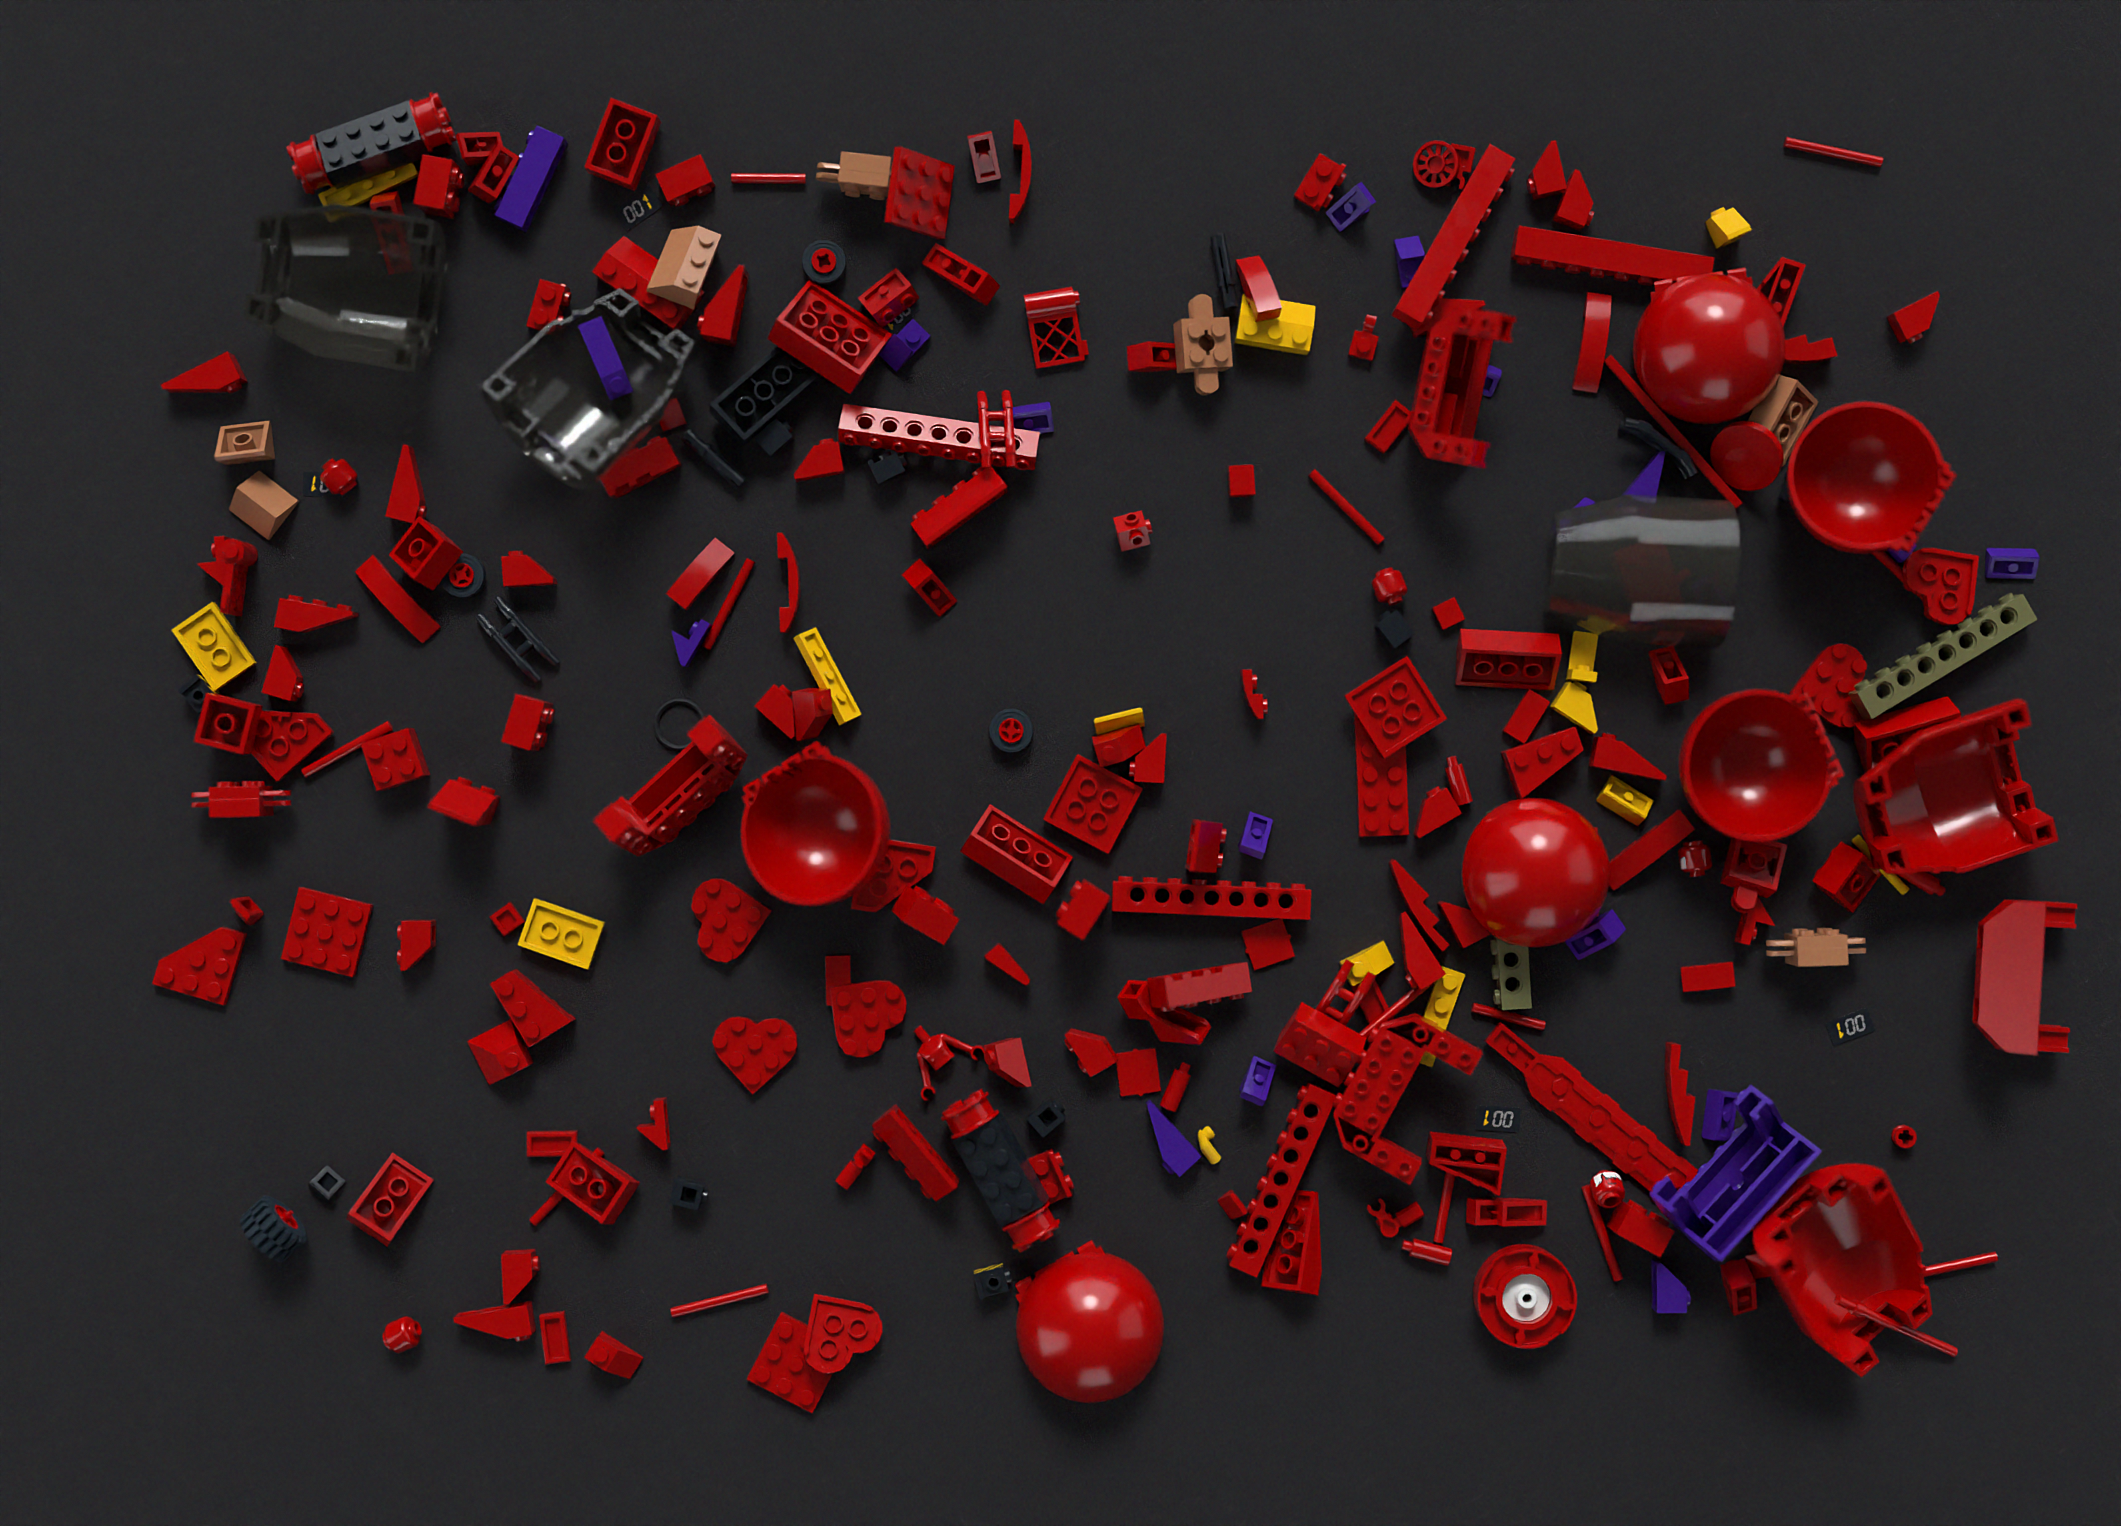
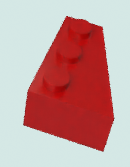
[1757,257,1806,326]
[596,436,681,499]
[1501,727,1584,798]
[490,969,576,1047]
[1426,1131,1507,1196]

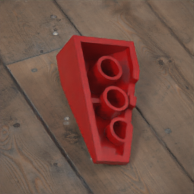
[1261,1190,1322,1296]

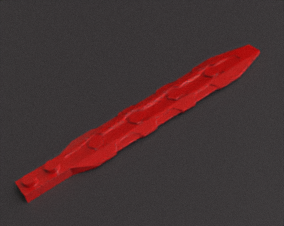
[1485,1022,1698,1193]

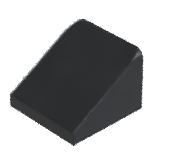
[308,1165,345,1203]

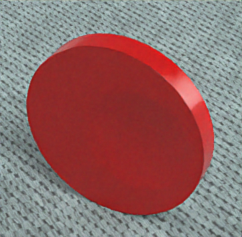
[1710,421,1784,491]

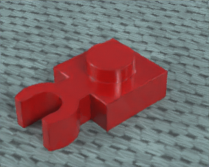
[1446,143,1476,190]

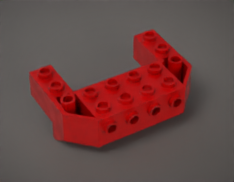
[594,715,748,856]
[1332,1013,1482,1185]

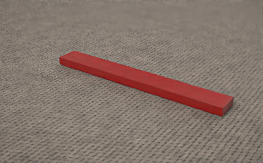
[1604,354,1743,508]

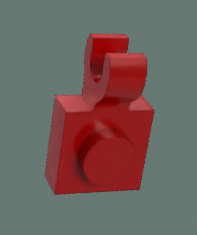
[1348,314,1379,361]

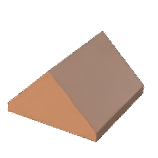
[215,421,275,465]
[229,471,299,540]

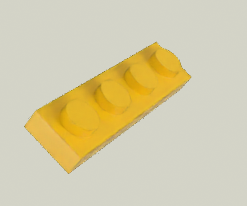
[318,162,419,219]
[793,627,862,726]
[1419,966,1465,1067]

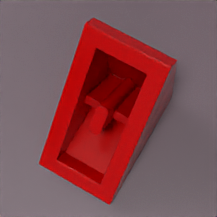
[456,132,503,166]

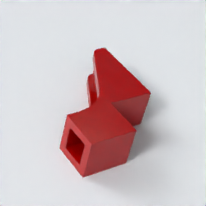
[1117,980,1211,1045]

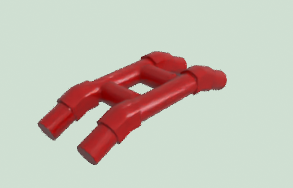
[977,390,1016,468]
[1315,959,1376,1026]

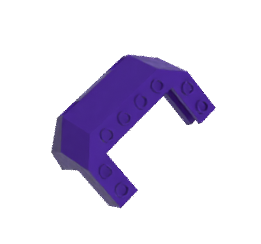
[1650,1085,1822,1261]

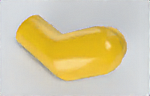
[1197,1126,1221,1164]

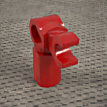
[835,1143,876,1190]
[1367,1198,1425,1237]

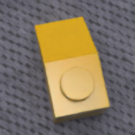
[1705,207,1751,249]
[1550,681,1598,734]
[1339,941,1394,986]

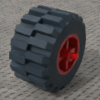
[240,1195,307,1262]

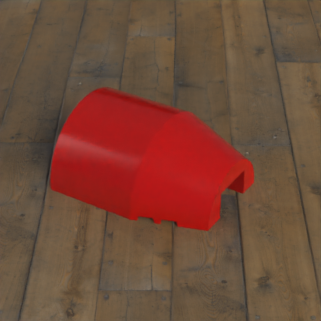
[1853,699,2058,874]
[1753,1164,1933,1378]

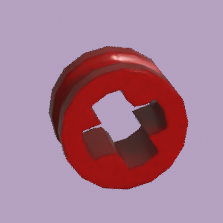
[1891,1125,1917,1148]

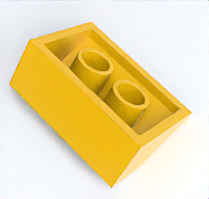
[1234,294,1315,355]

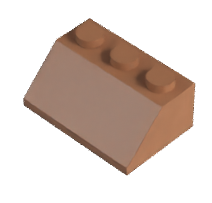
[646,226,721,309]
[1748,375,1818,466]

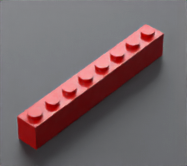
[1391,144,1516,330]
[1510,225,1715,286]

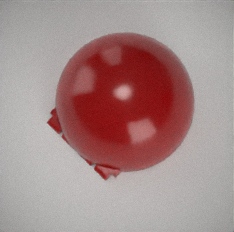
[1633,268,1786,424]
[1786,402,1957,553]
[1679,690,1844,841]
[741,741,890,905]
[1462,798,1610,947]
[1015,1240,1164,1403]

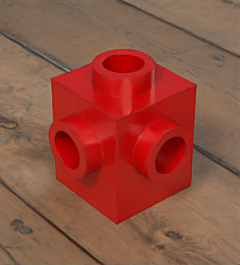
[1113,510,1153,551]

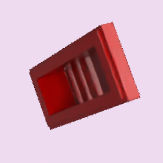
[230,896,264,926]
[984,943,1030,985]

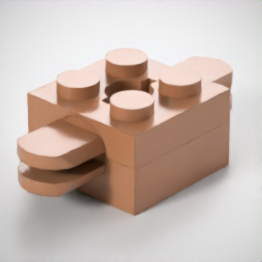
[816,151,892,200]
[1173,294,1233,395]
[1766,928,1866,967]

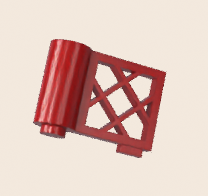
[1023,286,1089,369]
[219,539,258,616]

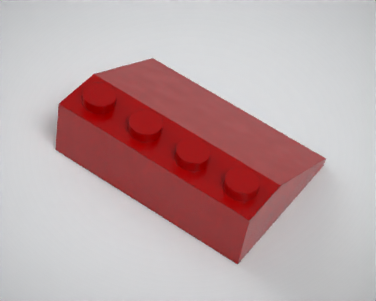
[767,279,892,394]

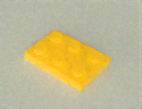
[172,602,257,691]
[518,898,605,970]

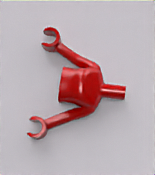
[913,1025,985,1101]

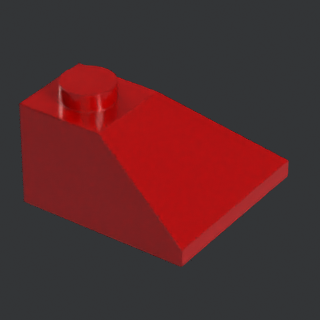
[467,1019,534,1085]

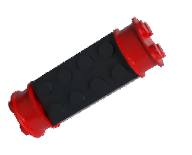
[286,92,457,195]
[940,1088,1061,1252]

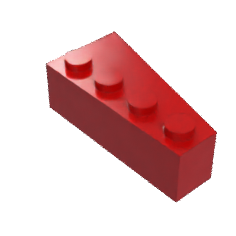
[1147,962,1252,1012]

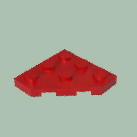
[251,711,334,781]
[851,840,936,912]
[152,927,247,1005]

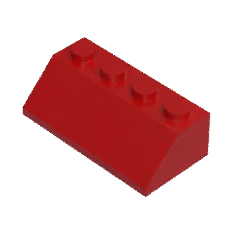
[592,236,705,333]
[910,467,1008,550]
[1455,629,1562,690]
[1854,696,1961,773]
[960,804,1073,904]
[872,1104,959,1201]

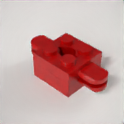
[191,781,291,817]
[1720,837,1787,913]

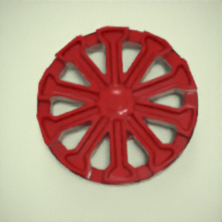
[1413,140,1460,188]

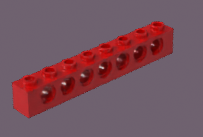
[839,404,1040,470]
[1111,876,1312,920]
[1226,1081,1337,1278]

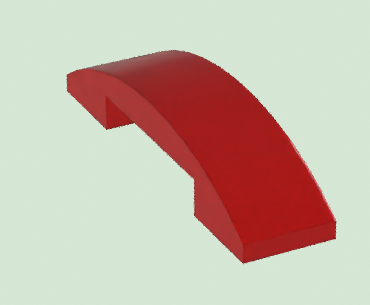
[1009,119,1032,224]
[1572,292,1612,393]
[777,533,801,633]
[355,555,441,643]

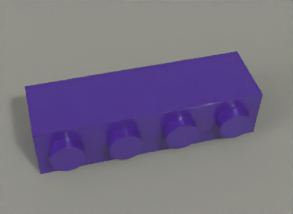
[494,125,568,232]

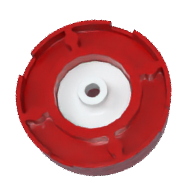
[1473,1244,1577,1349]

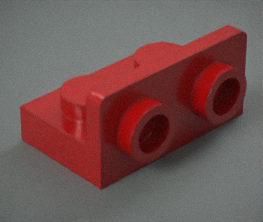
[1293,153,1347,212]
[858,268,919,328]
[526,279,572,336]
[1028,1148,1075,1204]

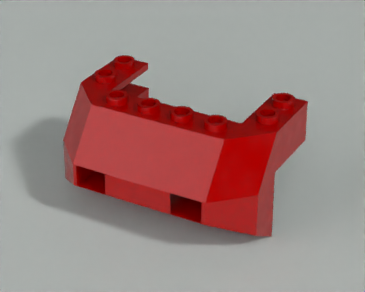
[1408,307,1516,468]
[1972,899,2078,1055]

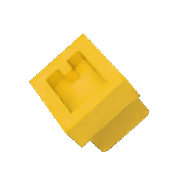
[1566,631,1598,683]

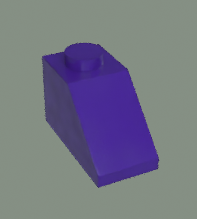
[1565,909,1626,960]
[1651,1259,1691,1313]

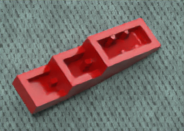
[1609,810,1695,891]
[1388,859,1450,952]
[1665,1042,1695,1146]

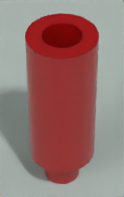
[1445,756,1473,806]
[1897,871,1946,896]
[1160,1062,1191,1112]
[1401,1238,1452,1266]

